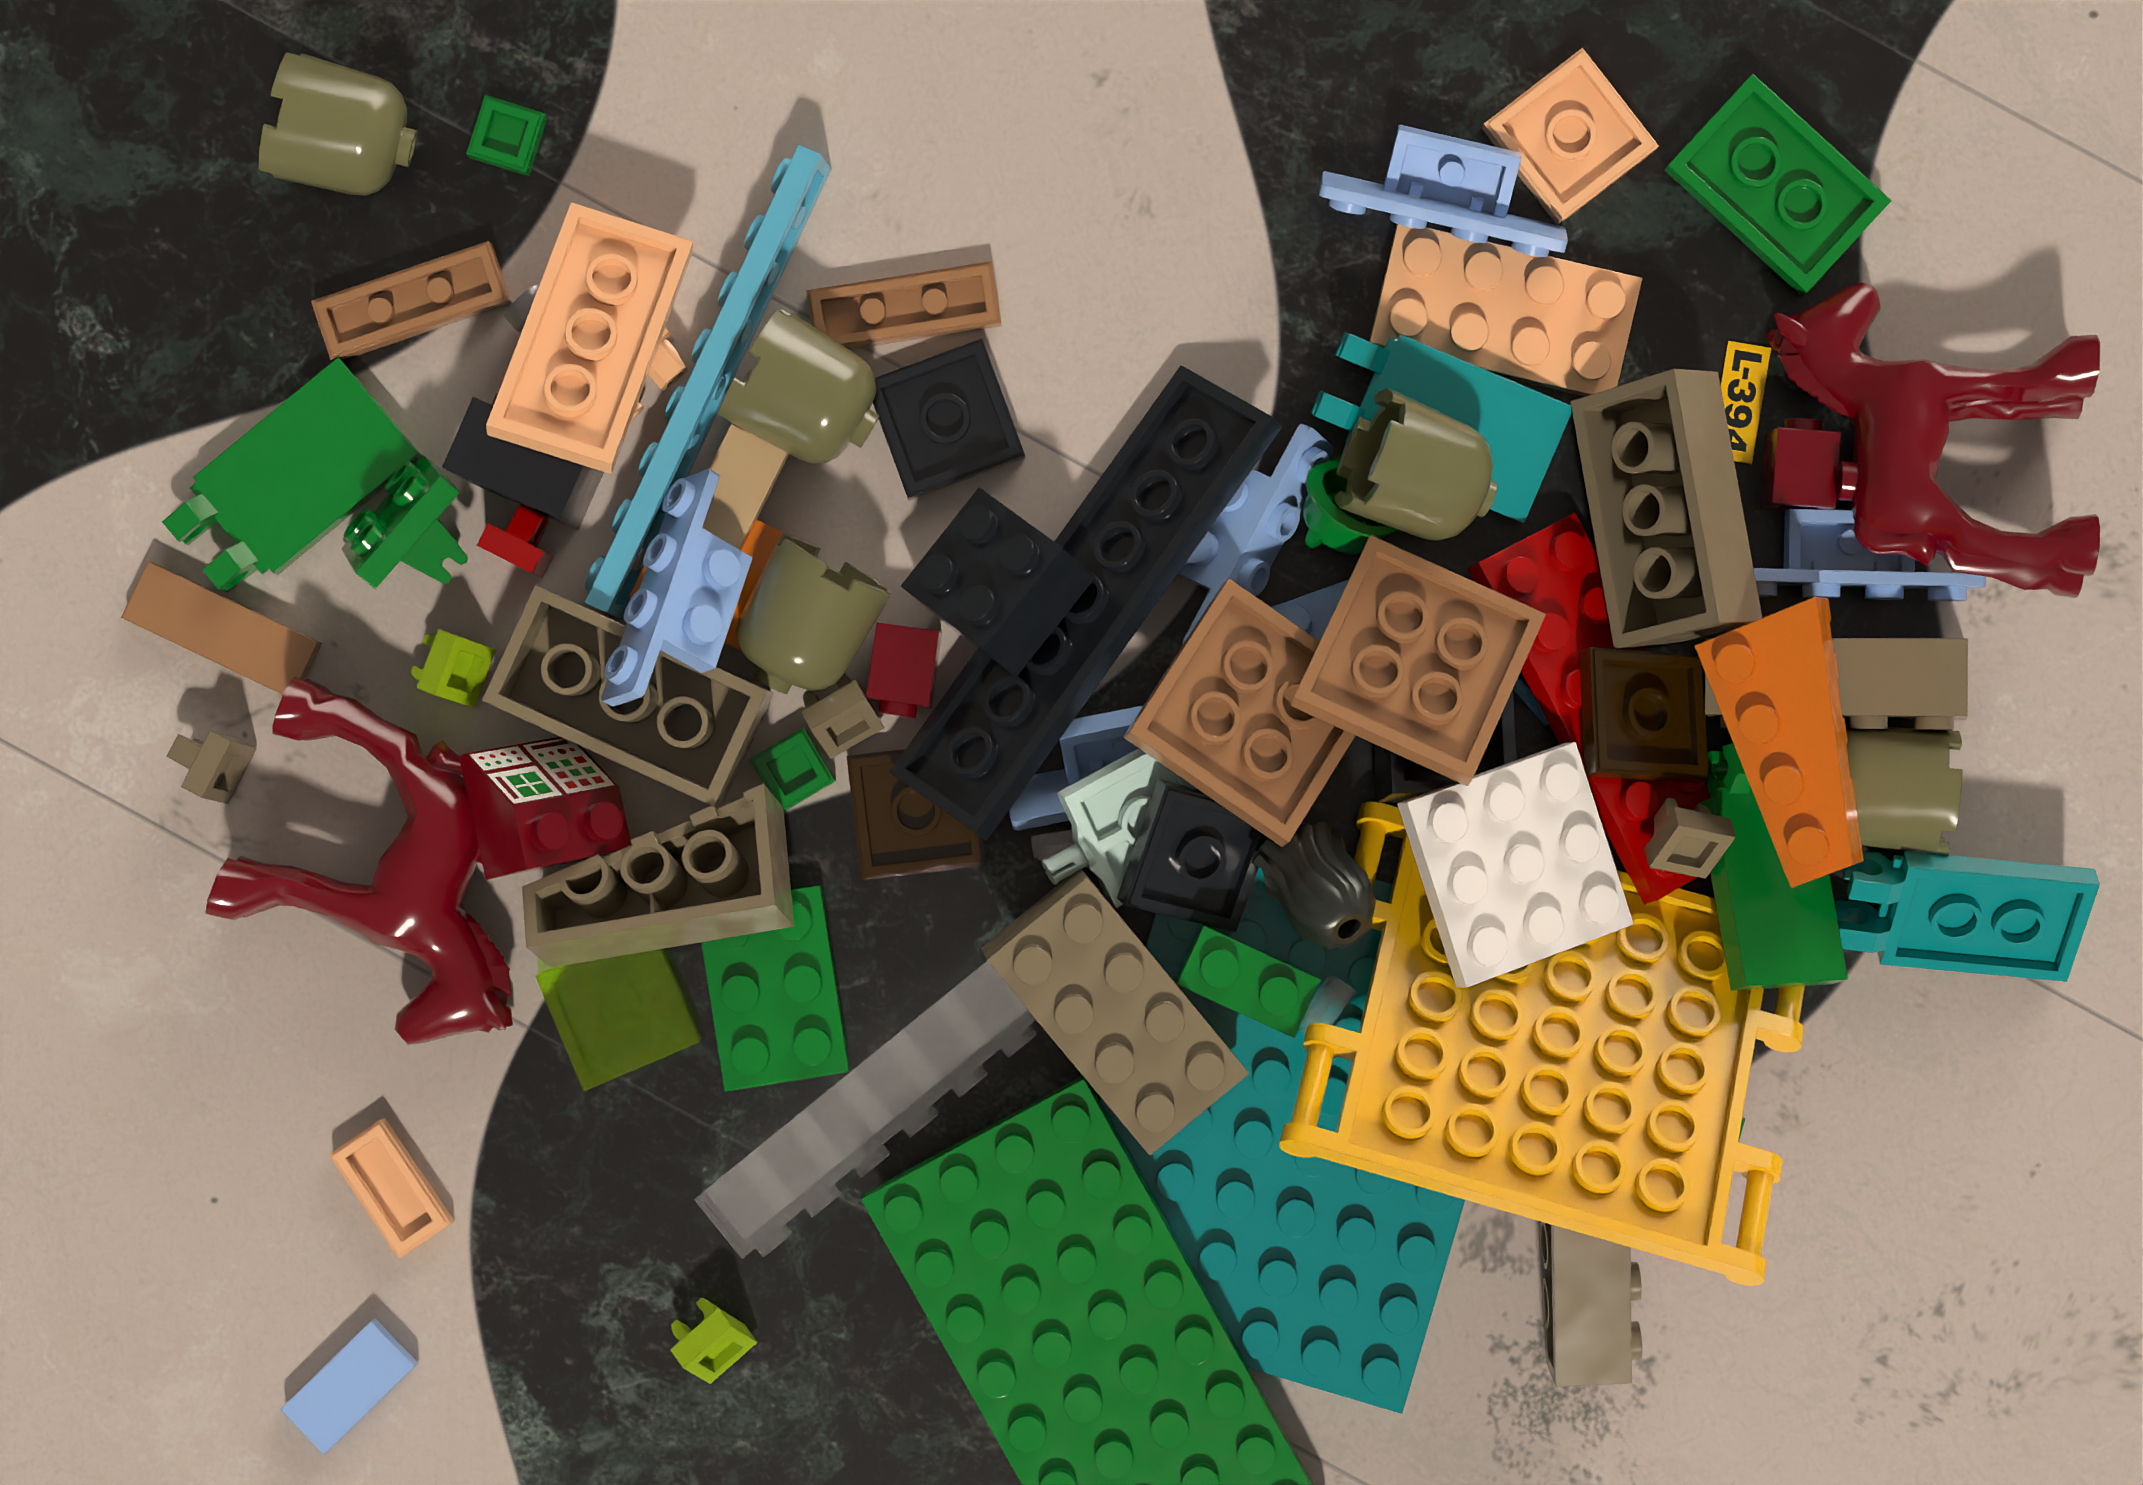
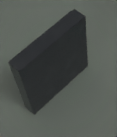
[872,339,1026,500]
[1117,779,1268,932]

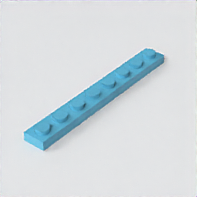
[585,144,831,620]

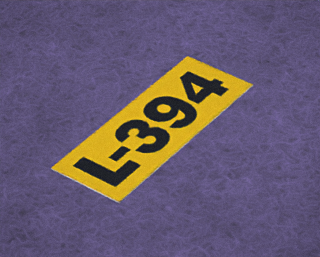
[1721,341,1771,464]

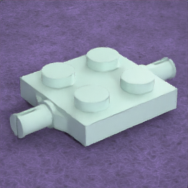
[1042,749,1197,908]

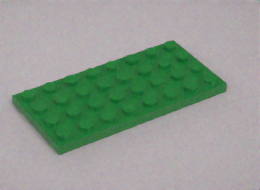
[861,1075,1314,1485]

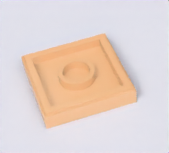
[1482,48,1659,225]

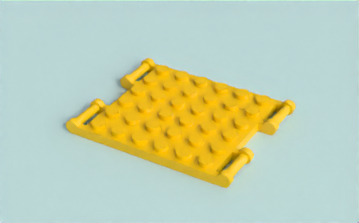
[1279,802,1805,1286]

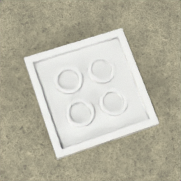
[1397,742,1634,988]

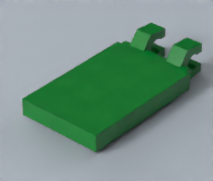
[162,357,422,593]
[1699,743,1848,991]

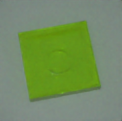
[535,949,702,1091]

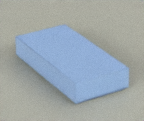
[280,1318,418,1455]

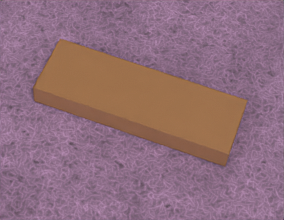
[311,241,512,361]
[806,261,1002,350]
[121,561,322,695]

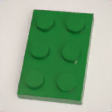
[1664,74,1892,296]
[701,885,850,1092]

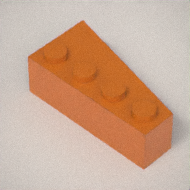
[1695,596,1864,888]

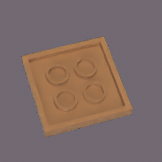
[1291,536,1546,786]
[1123,579,1356,847]

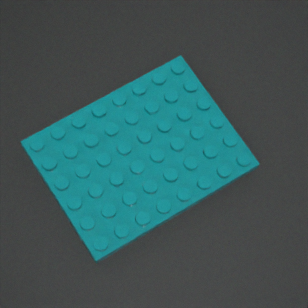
[1100,868,1465,1414]

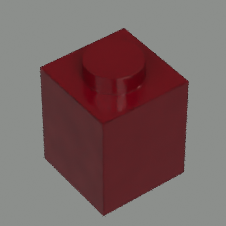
[1760,418,1841,511]
[866,622,942,718]

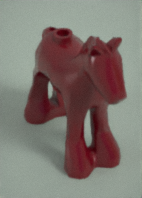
[1766,282,2100,598]
[205,677,513,1045]

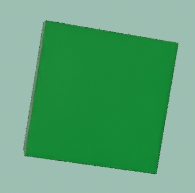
[466,95,548,176]
[749,727,836,812]

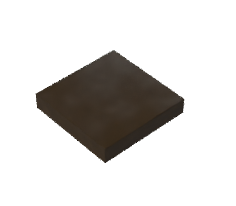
[1579,647,1709,784]
[846,749,986,881]

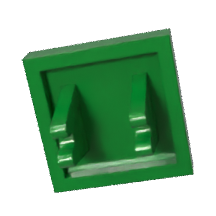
[341,455,468,589]

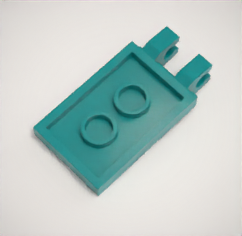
[1310,332,1572,523]
[1834,851,2100,982]

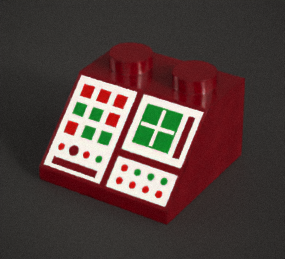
[458,737,632,880]

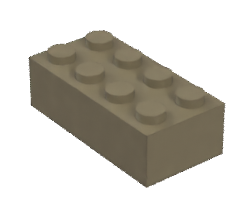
[1570,369,1762,649]
[482,585,774,807]
[981,869,1249,1156]

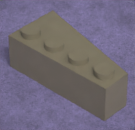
[1705,638,1968,730]
[522,783,794,968]
[1539,1221,1642,1387]

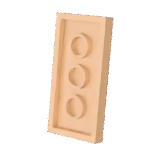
[486,202,693,474]
[1369,224,1642,397]

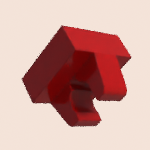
[476,505,554,579]

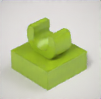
[410,629,496,708]
[670,1298,758,1384]

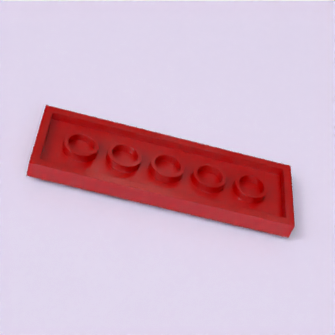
[1468,513,1711,905]

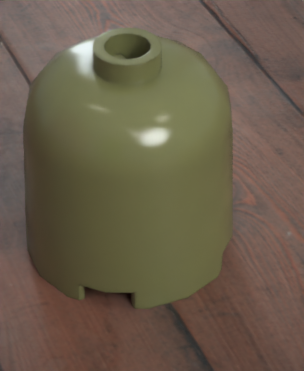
[259,52,417,196]
[718,309,880,464]
[1334,388,1497,541]
[736,533,891,694]
[1846,727,1963,855]

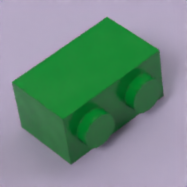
[1175,924,1321,1038]

